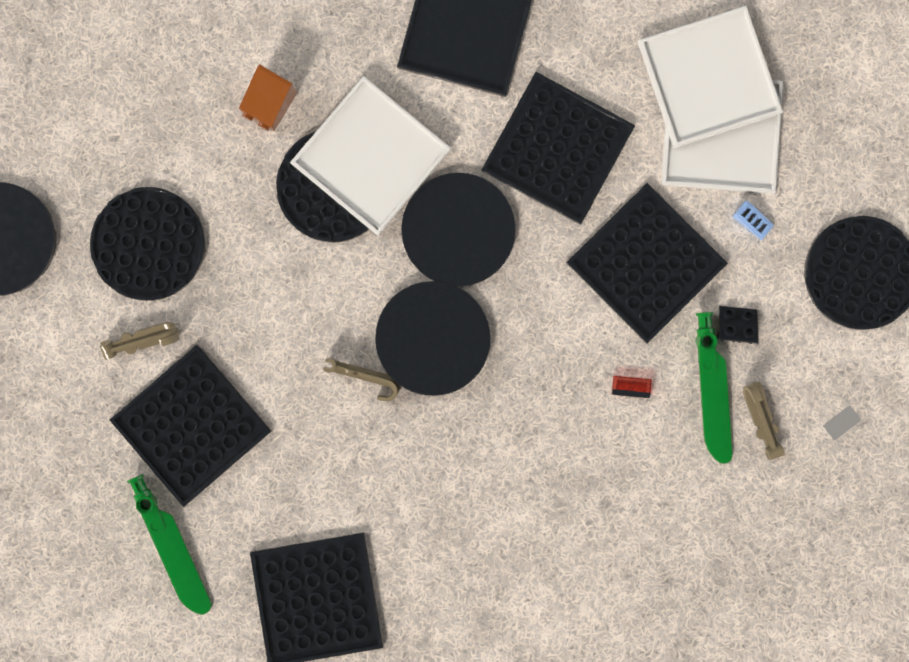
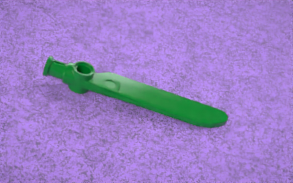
[695,312,732,464]
[127,474,212,615]

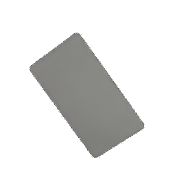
[823,406,861,440]

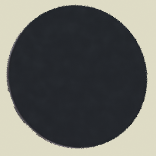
[276,132,369,243]
[401,173,516,287]
[0,182,56,296]
[90,187,205,301]
[804,216,909,330]
[375,281,490,396]

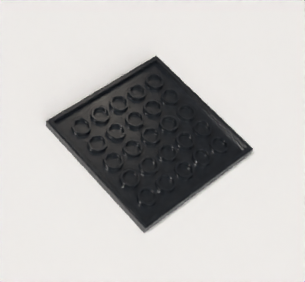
[481,72,635,225]
[566,183,728,344]
[109,345,272,507]
[250,532,383,662]

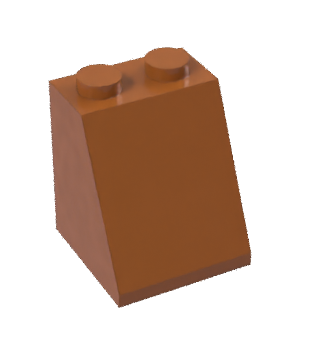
[239,64,297,131]

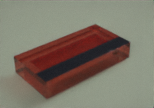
[611,376,652,398]

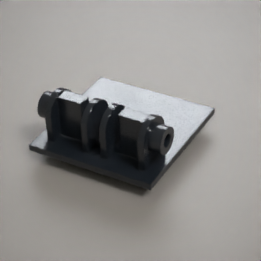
[717,306,759,344]

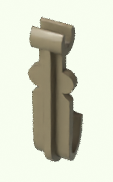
[99,322,180,360]
[323,357,399,401]
[743,381,785,460]

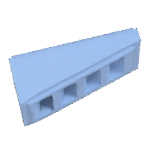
[732,200,774,240]

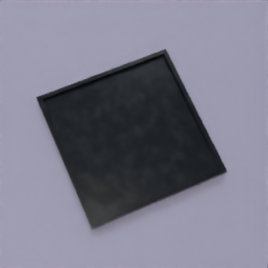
[397,0,532,97]

